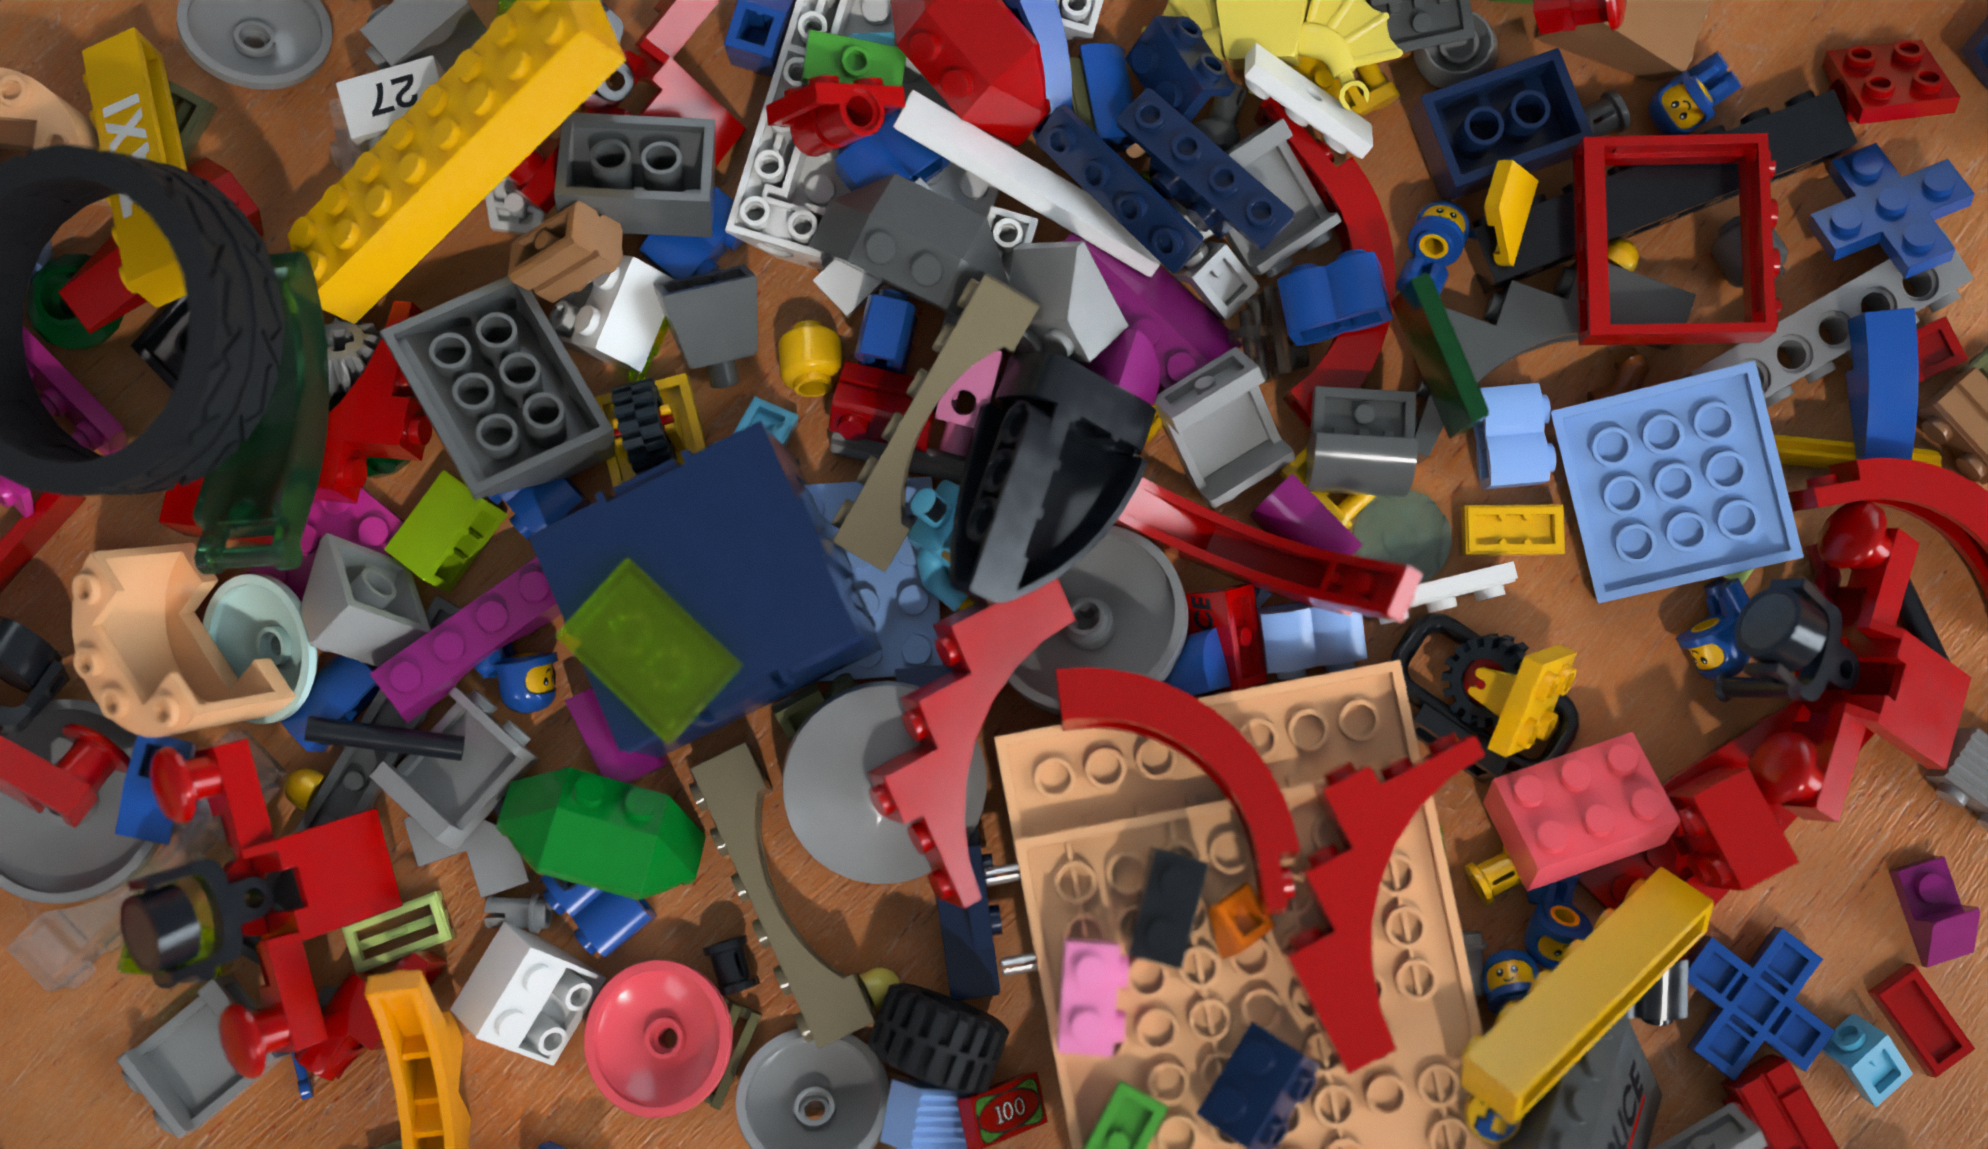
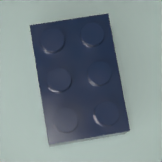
[1408,48,1594,201]

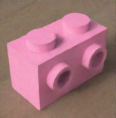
[1056,937,1129,1057]

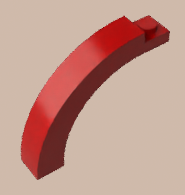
[1788,458,1988,602]
[1056,667,1300,917]

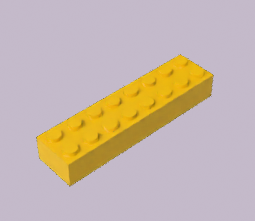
[287,0,626,324]

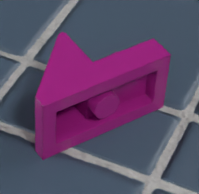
[1889,856,1980,967]

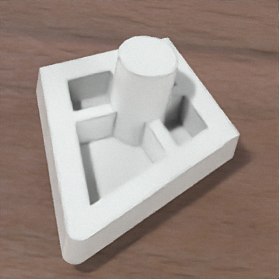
[485,178,545,235]

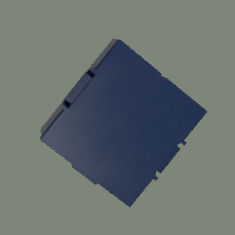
[528,421,882,758]

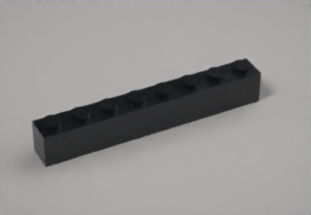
[1464,89,1858,294]

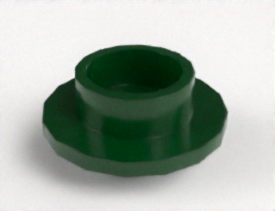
[27,254,124,350]

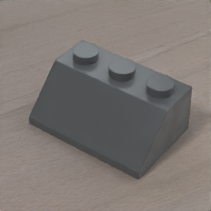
[554,113,716,237]

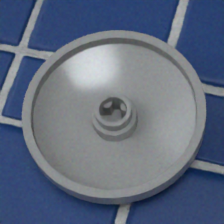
[1007,525,1189,716]
[782,681,987,884]
[0,699,161,903]

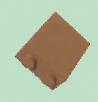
[1535,0,1711,82]

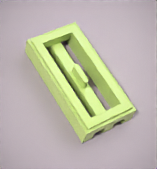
[342,890,457,972]

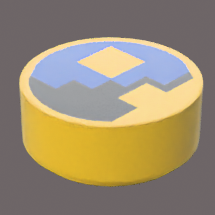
[1464,1094,1522,1143]

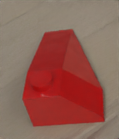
[59,157,264,334]

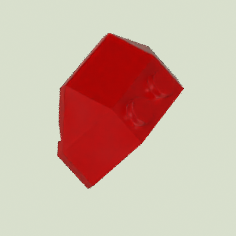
[890,0,1051,147]

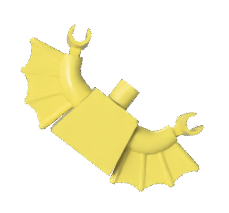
[1128,0,1403,110]

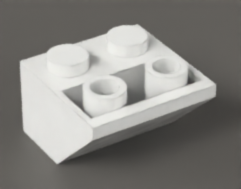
[549,255,675,372]
[450,922,607,1066]

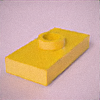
[1461,504,1565,556]

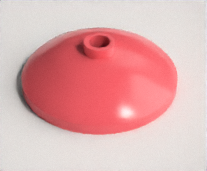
[584,960,733,1118]

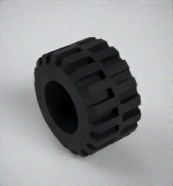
[867,983,1010,1093]

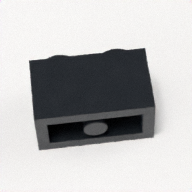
[1124,847,1209,969]

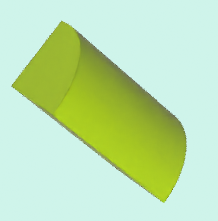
[384,469,508,594]

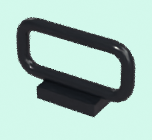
[1390,614,1579,784]

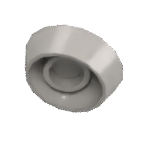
[1414,11,1498,88]

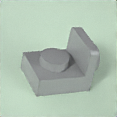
[1173,241,1260,321]

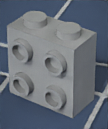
[359,0,487,72]

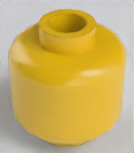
[778,320,844,397]

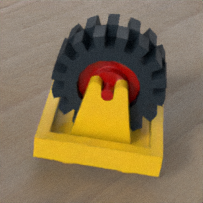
[595,373,707,487]
[1441,633,1577,758]

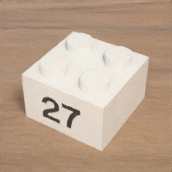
[336,55,446,152]

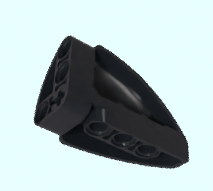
[949,352,1156,603]

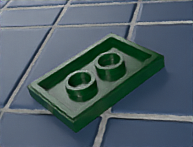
[1391,273,1490,439]

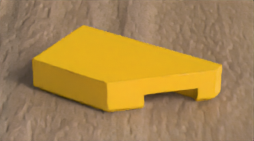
[1484,160,1539,266]

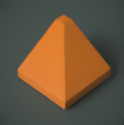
[1208,881,1276,960]

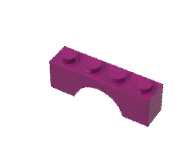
[369,557,561,723]

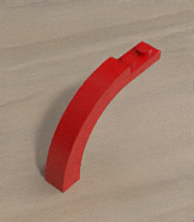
[1254,97,1395,432]
[1114,477,1423,623]

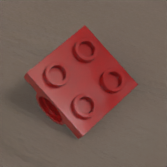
[1822,39,1961,124]
[766,75,905,157]

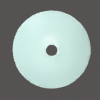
[203,573,318,724]

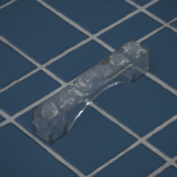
[5,730,288,992]

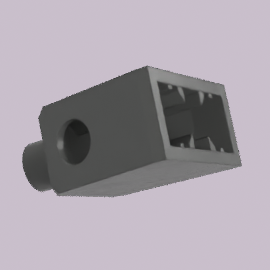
[654,265,758,388]

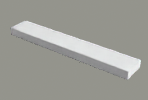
[893,89,1161,277]

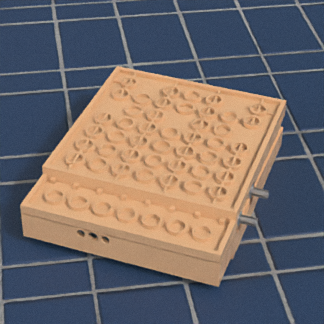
[983,660,1501,1149]

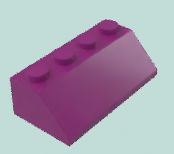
[1063,233,1244,394]

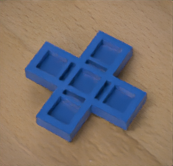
[1808,143,1975,279]
[1687,926,1835,1081]

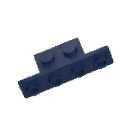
[1116,88,1294,250]
[1036,105,1204,273]
[937,824,1003,1001]

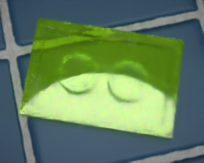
[555,557,743,744]

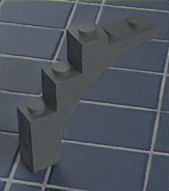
[1414,262,1696,464]

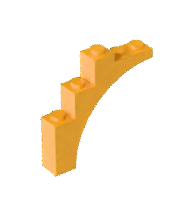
[365,970,471,1149]

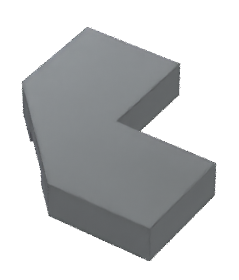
[403,817,533,898]

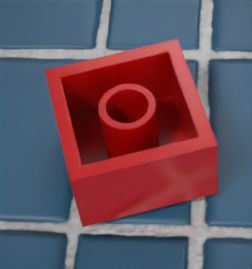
[1666,768,1800,891]

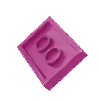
[246,487,405,602]

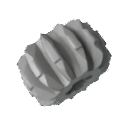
[299,316,381,398]

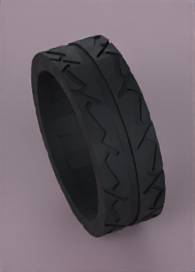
[0,144,285,496]

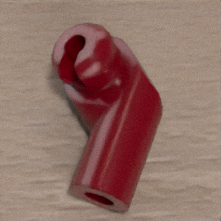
[1805,543,1842,604]

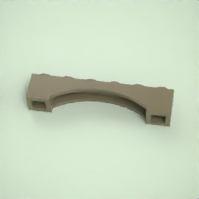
[832,273,1041,572]
[689,742,878,1049]

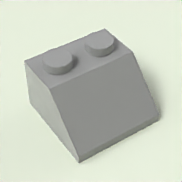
[1009,241,1128,362]
[300,533,431,667]

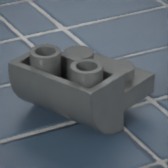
[1366,0,1476,53]
[1305,386,1419,497]

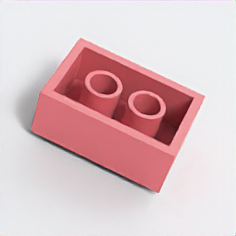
[1483,732,1681,891]

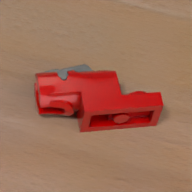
[293,950,448,1081]

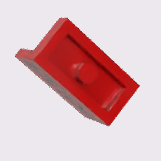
[1185,583,1267,692]

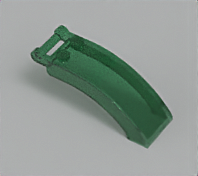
[193,251,329,575]

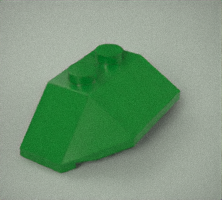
[496,767,706,900]

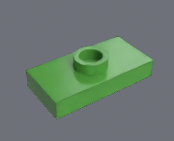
[801,29,906,86]

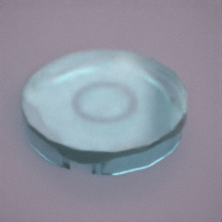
[1351,490,1452,584]

